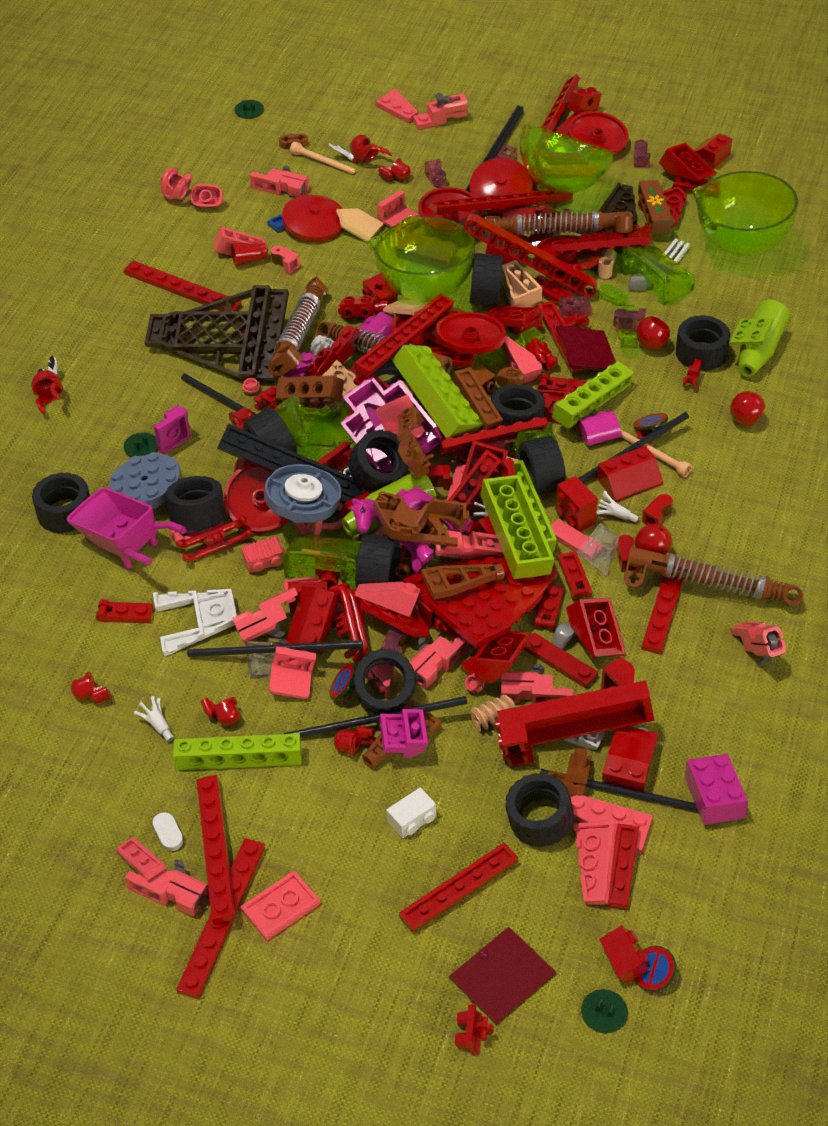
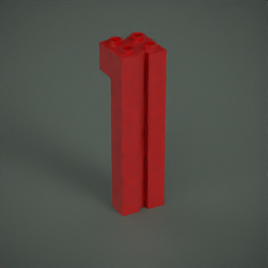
[495,680,655,768]

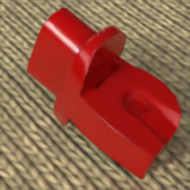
[564,313,590,328]

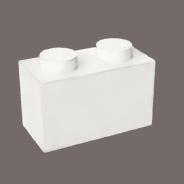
[386,787,436,839]

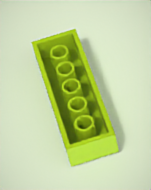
[392,345,483,438]
[480,475,554,579]

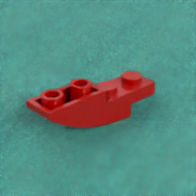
[304,325,361,377]

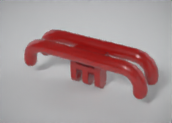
[176,516,253,562]
[329,585,368,662]

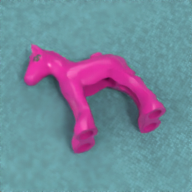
[349,487,473,573]

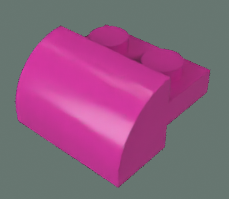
[358,312,393,340]
[574,411,622,446]
[379,709,428,758]

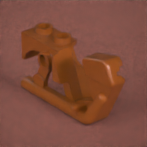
[397,406,434,479]
[373,491,469,547]

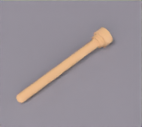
[290,142,355,174]
[621,430,692,477]

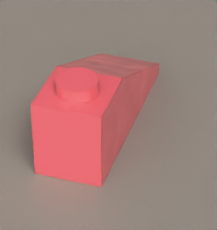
[213,227,267,255]
[500,335,542,384]
[354,582,420,617]

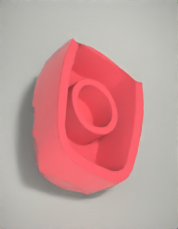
[190,184,223,208]

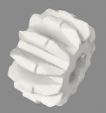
[310,335,335,357]

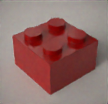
[555,476,598,532]

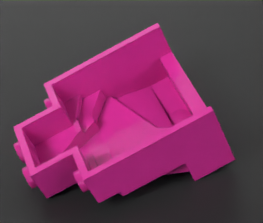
[340,376,443,473]

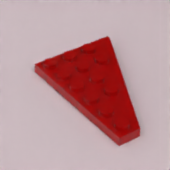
[551,222,652,254]

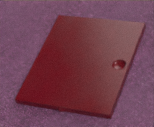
[556,326,616,371]
[449,927,556,1025]

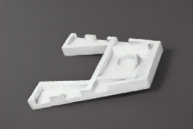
[153,589,237,657]

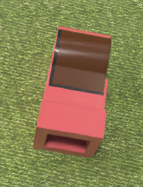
[271,246,300,274]

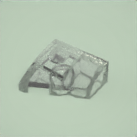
[577,523,619,577]
[245,638,286,679]

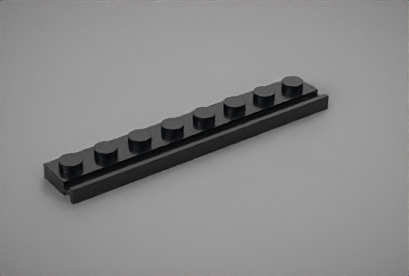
[217,423,363,504]

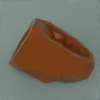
[496,367,524,387]

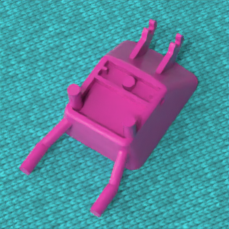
[67,487,186,569]

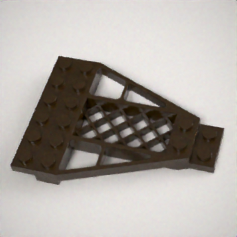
[145,285,289,381]

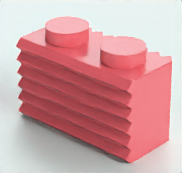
[241,536,285,573]

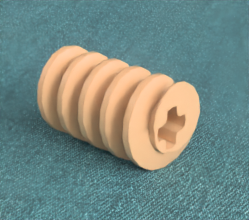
[471,695,515,732]

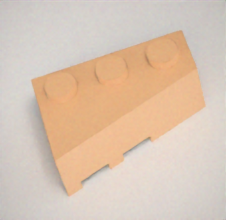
[501,260,542,307]

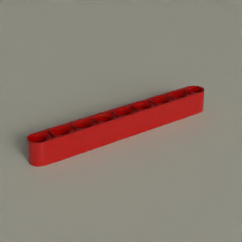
[464,214,597,298]

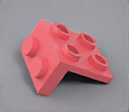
[377,190,421,231]
[376,395,425,438]
[269,646,316,699]

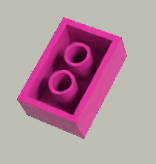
[685,754,748,825]

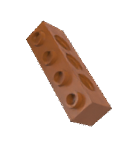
[276,375,344,405]

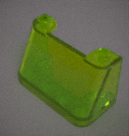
[620,246,695,306]
[274,396,353,448]
[283,534,361,587]

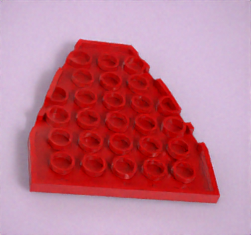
[403,555,558,649]

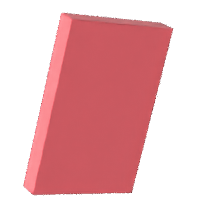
[240,870,321,942]

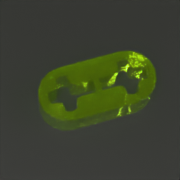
[599,284,628,307]

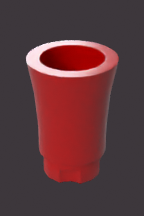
[231,243,267,266]

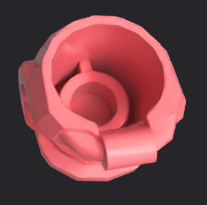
[160,167,192,200]

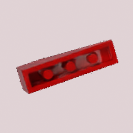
[448,449,502,508]

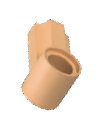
[597,249,617,279]

